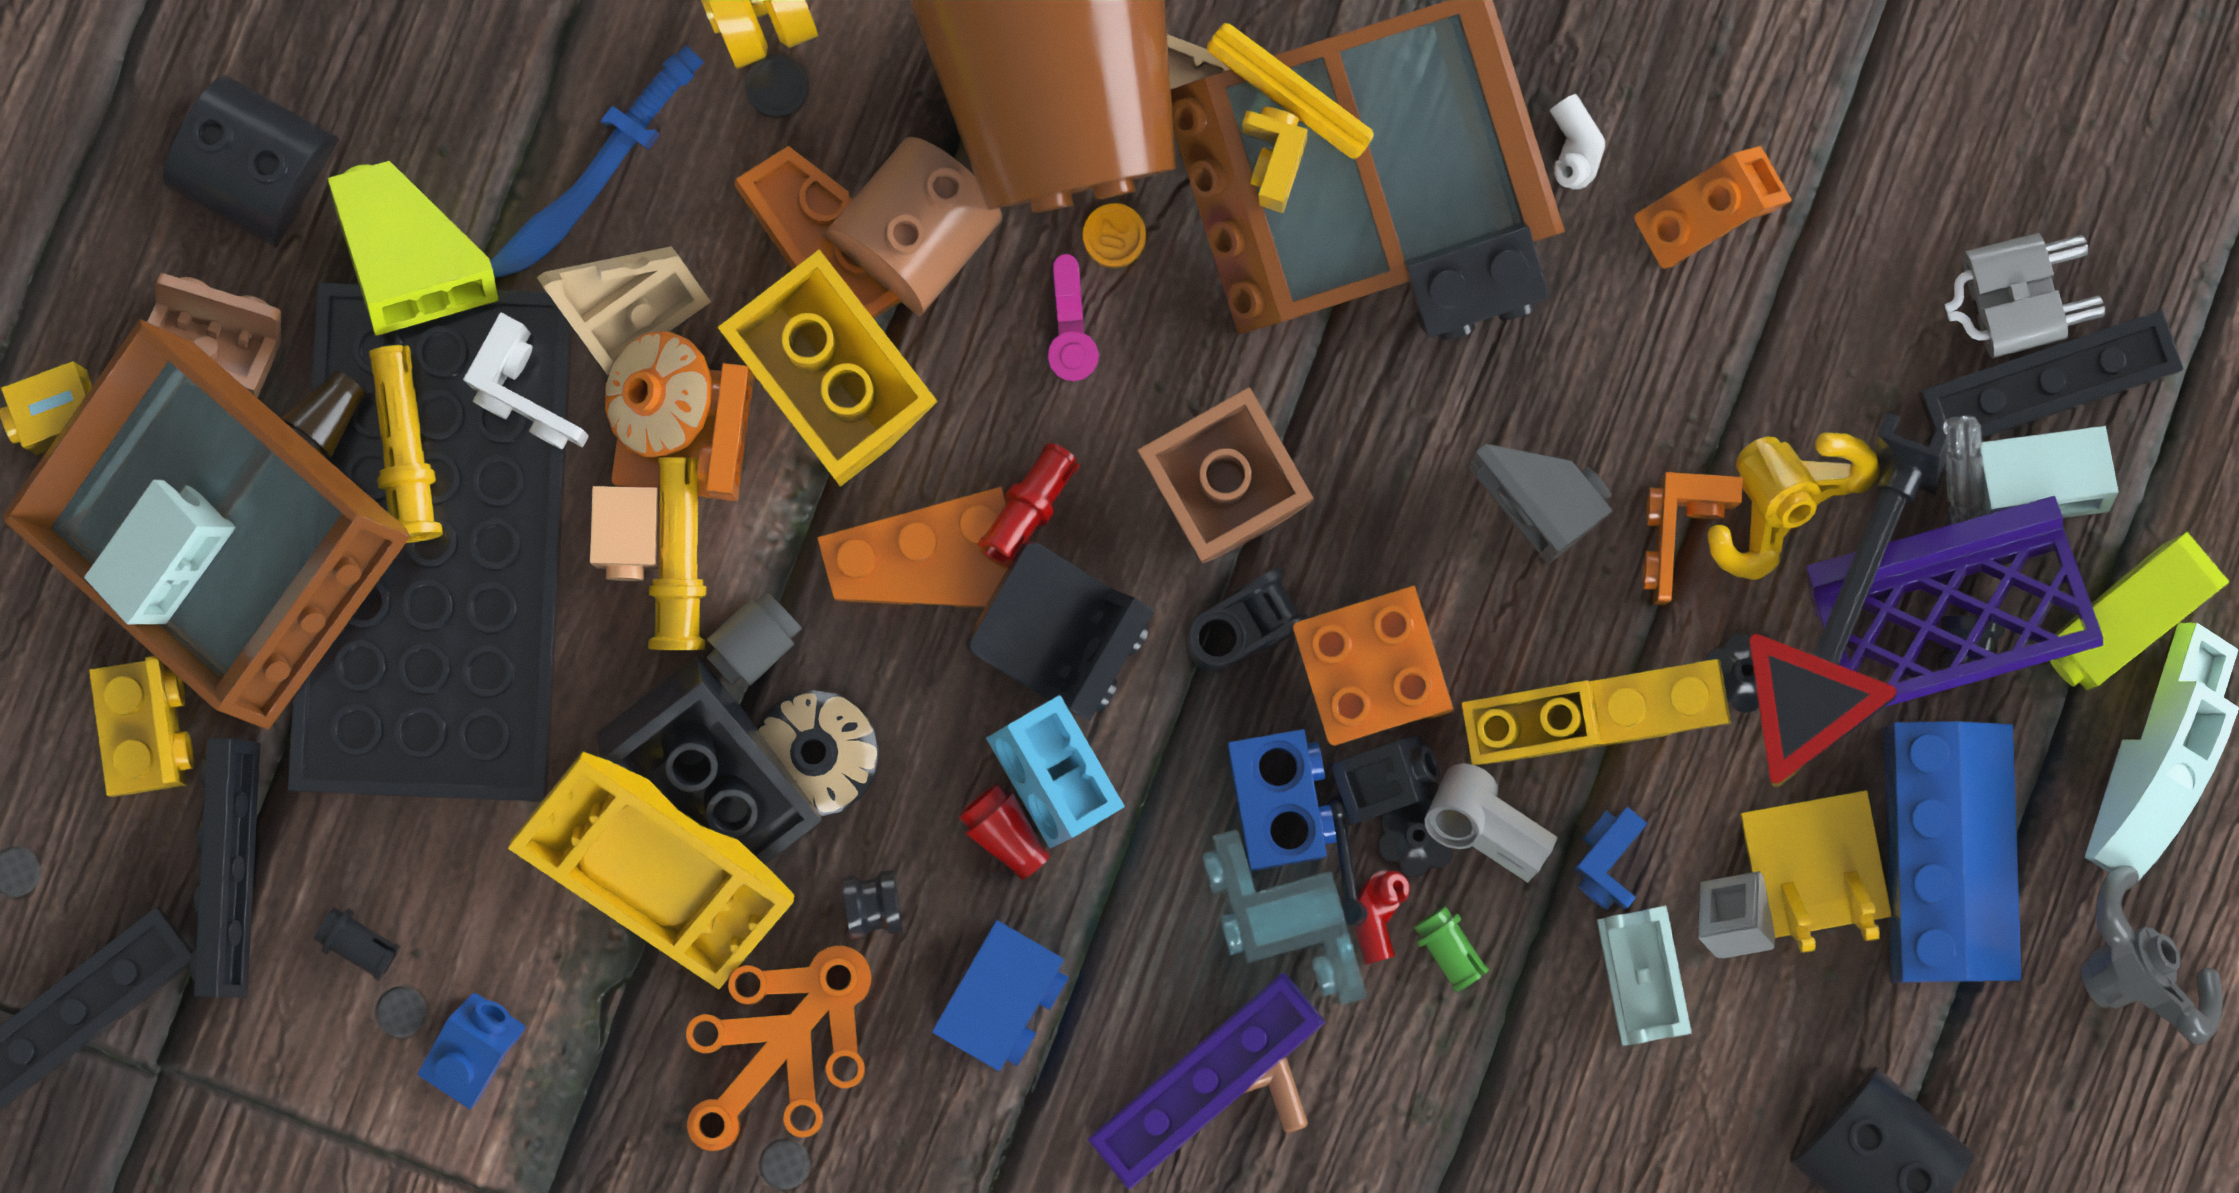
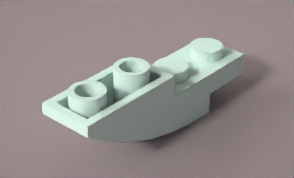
[2085,623,2239,881]

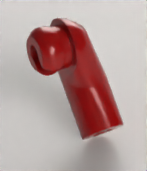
[1354,870,1410,965]

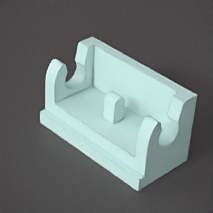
[1974,426,2119,518]
[84,480,236,624]
[1597,906,1692,1046]

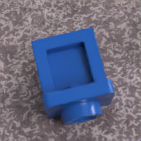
[1573,807,1647,910]
[417,993,525,1110]

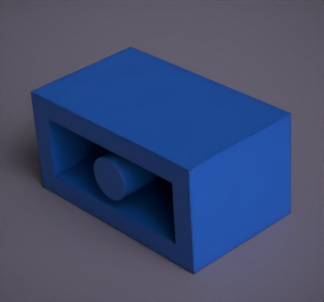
[932,920,1069,1071]

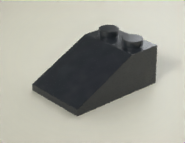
[597,656,822,864]

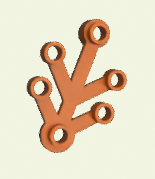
[686,946,872,1151]

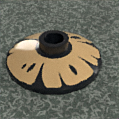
[757,690,879,817]

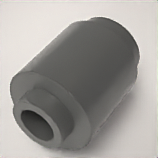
[706,592,802,686]

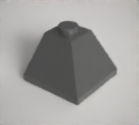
[1468,444,1613,565]

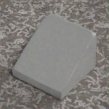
[1698,871,1775,958]

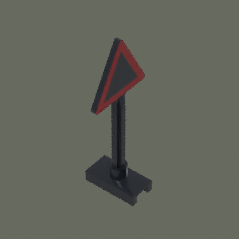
[1750,412,1949,787]

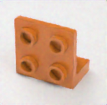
[612,363,754,502]
[1293,585,1454,746]

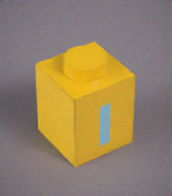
[0,361,92,455]

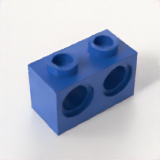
[1227,729,1336,872]

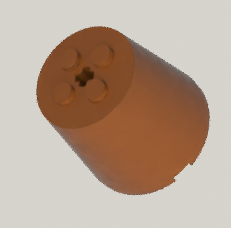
[909,0,1176,213]

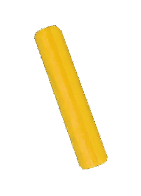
[1206,23,1374,159]

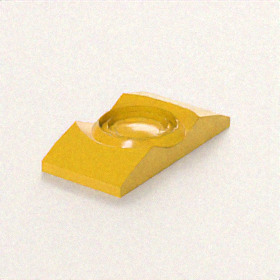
[508,752,795,990]

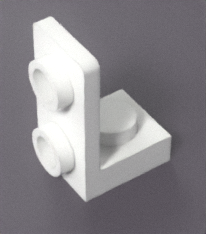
[464,312,589,450]

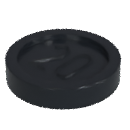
[745,54,809,118]

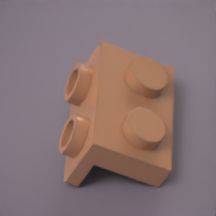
[147,273,282,398]

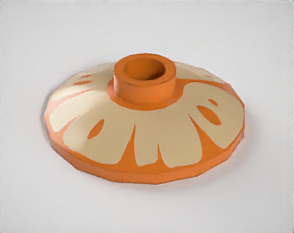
[605,331,712,458]

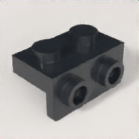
[1403,222,1550,340]

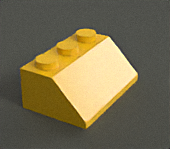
[718,249,937,487]

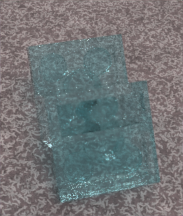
[1202,829,1367,1006]

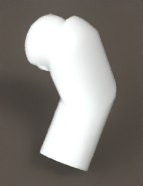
[1550,94,1605,189]

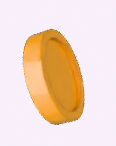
[1083,203,1146,268]

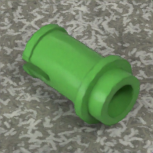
[1414,906,1489,993]

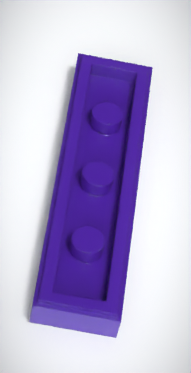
[1087,972,1327,1189]

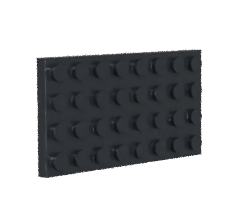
[288,283,573,802]

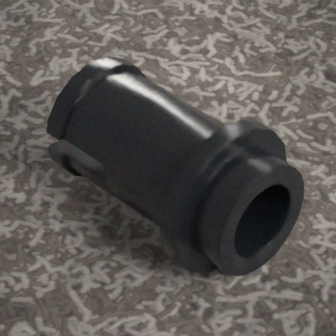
[314,907,401,982]

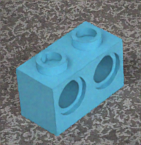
[986,695,1125,848]

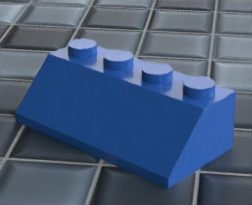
[1883,721,2021,983]

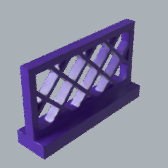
[1806,496,2103,707]

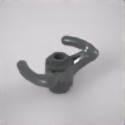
[2082,866,2223,1045]

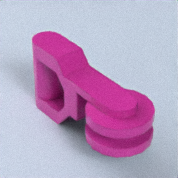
[1048,254,1099,381]

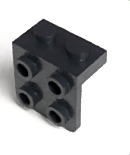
[966,541,1155,721]

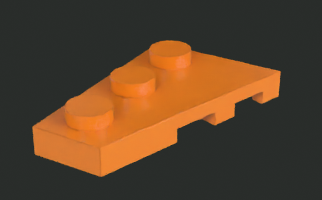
[734,146,901,319]
[817,487,1008,608]

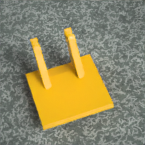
[1740,790,1892,953]

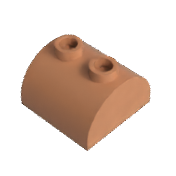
[823,137,1002,317]
[1138,387,1313,563]

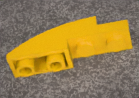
[1461,659,1731,766]

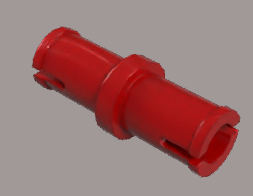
[978,443,1080,567]

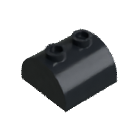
[163,75,340,248]
[1790,1066,1975,1193]

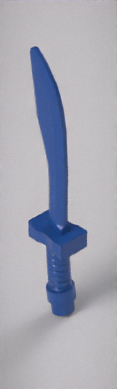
[490,44,704,278]

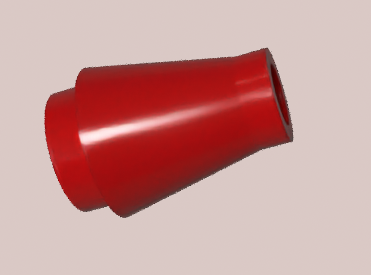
[958,783,1050,881]

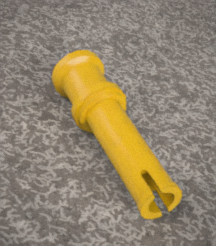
[369,345,443,543]
[648,457,706,650]

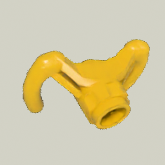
[1707,432,1881,580]

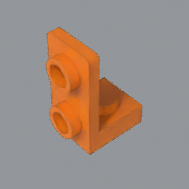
[1634,146,1792,269]
[1642,472,1743,606]

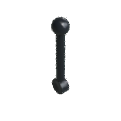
[1326,796,1368,927]

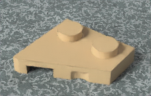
[537,246,711,375]

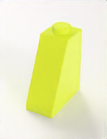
[328,161,499,336]
[2050,532,2229,691]

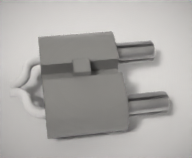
[1945,233,2105,358]

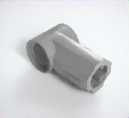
[1425,763,1558,883]

